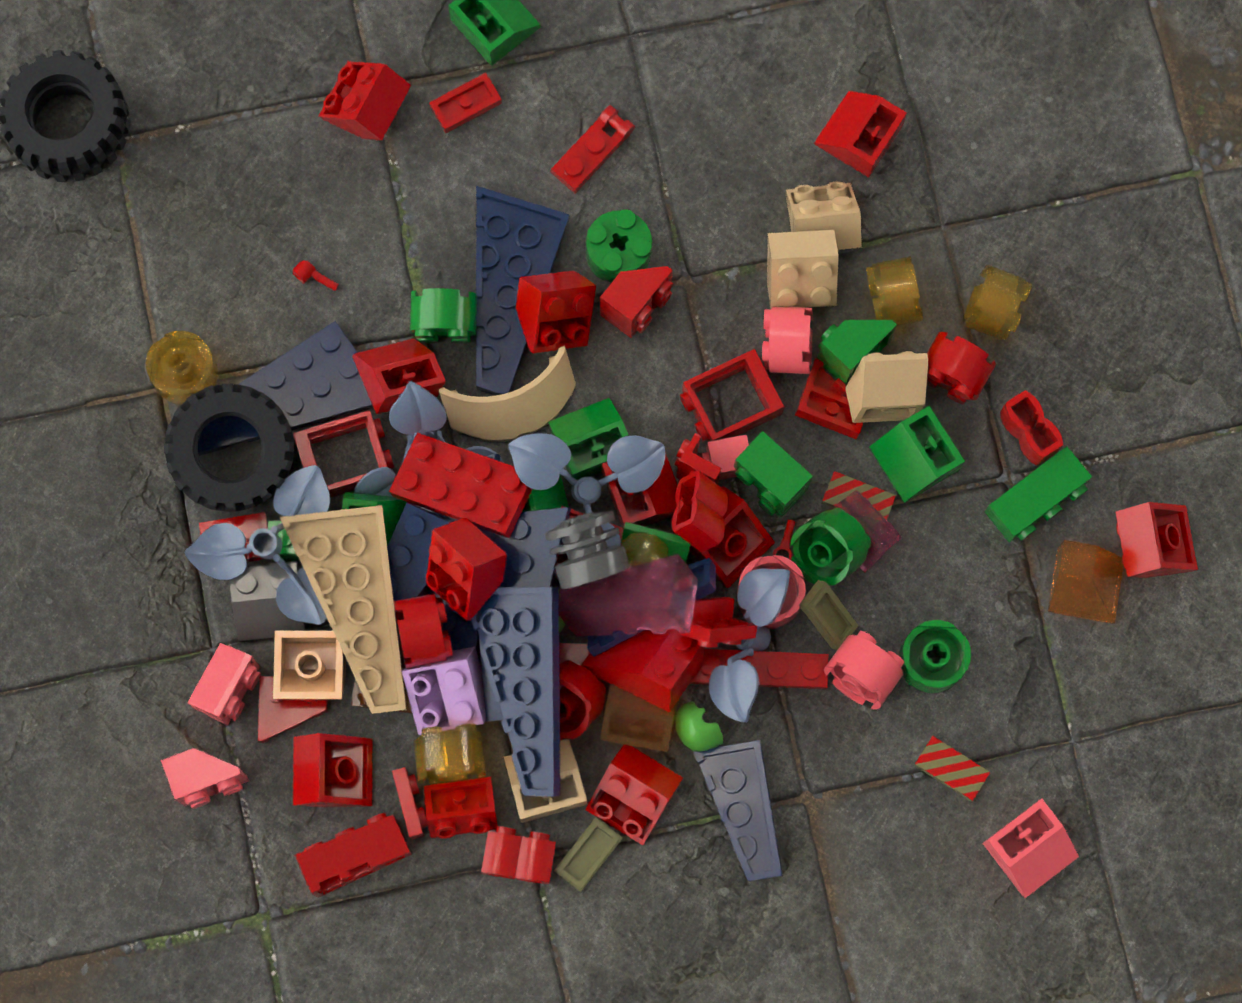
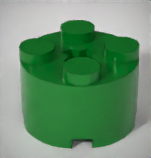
[586,209,652,282]
[410,288,477,343]
[790,508,871,586]
[899,620,971,693]

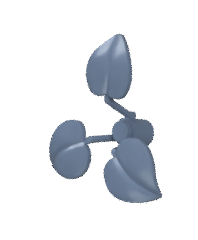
[353,381,504,497]
[508,433,665,555]
[184,465,331,625]
[656,568,790,722]

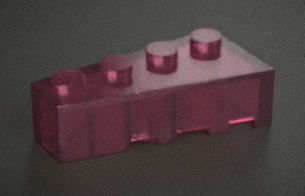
[559,554,698,636]

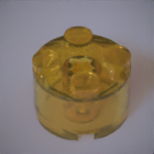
[866,256,923,326]
[963,264,1032,340]
[145,330,218,405]
[413,724,486,785]

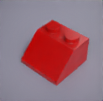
[690,486,775,588]
[1115,502,1198,578]
[293,733,372,807]

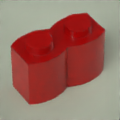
[1000,390,1063,466]
[672,470,728,552]
[481,826,556,885]

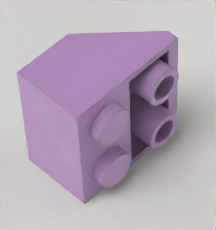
[402,647,486,735]

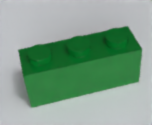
[985,446,1092,543]

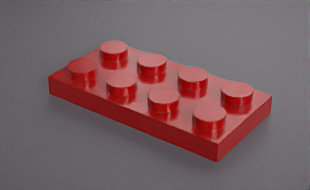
[389,433,532,538]

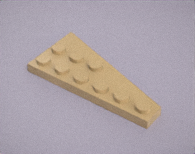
[279,505,406,714]

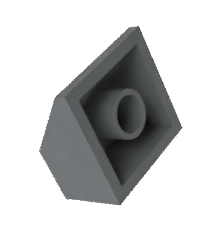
[230,562,306,642]

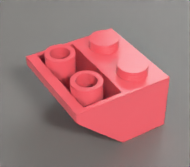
[188,643,261,726]
[161,748,249,809]
[982,799,1079,898]

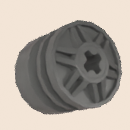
[544,511,630,589]

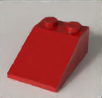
[581,624,704,713]

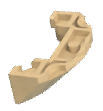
[438,346,576,442]

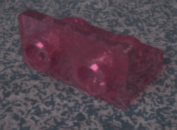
[835,490,902,573]

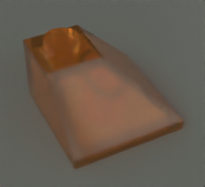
[1047,540,1123,624]

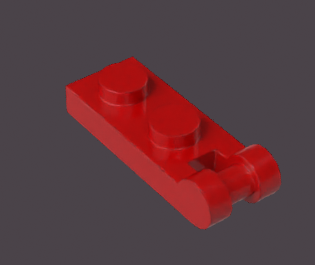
[551,105,635,194]

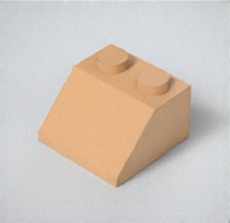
[273,631,346,700]

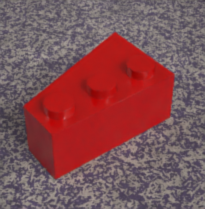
[295,812,412,898]

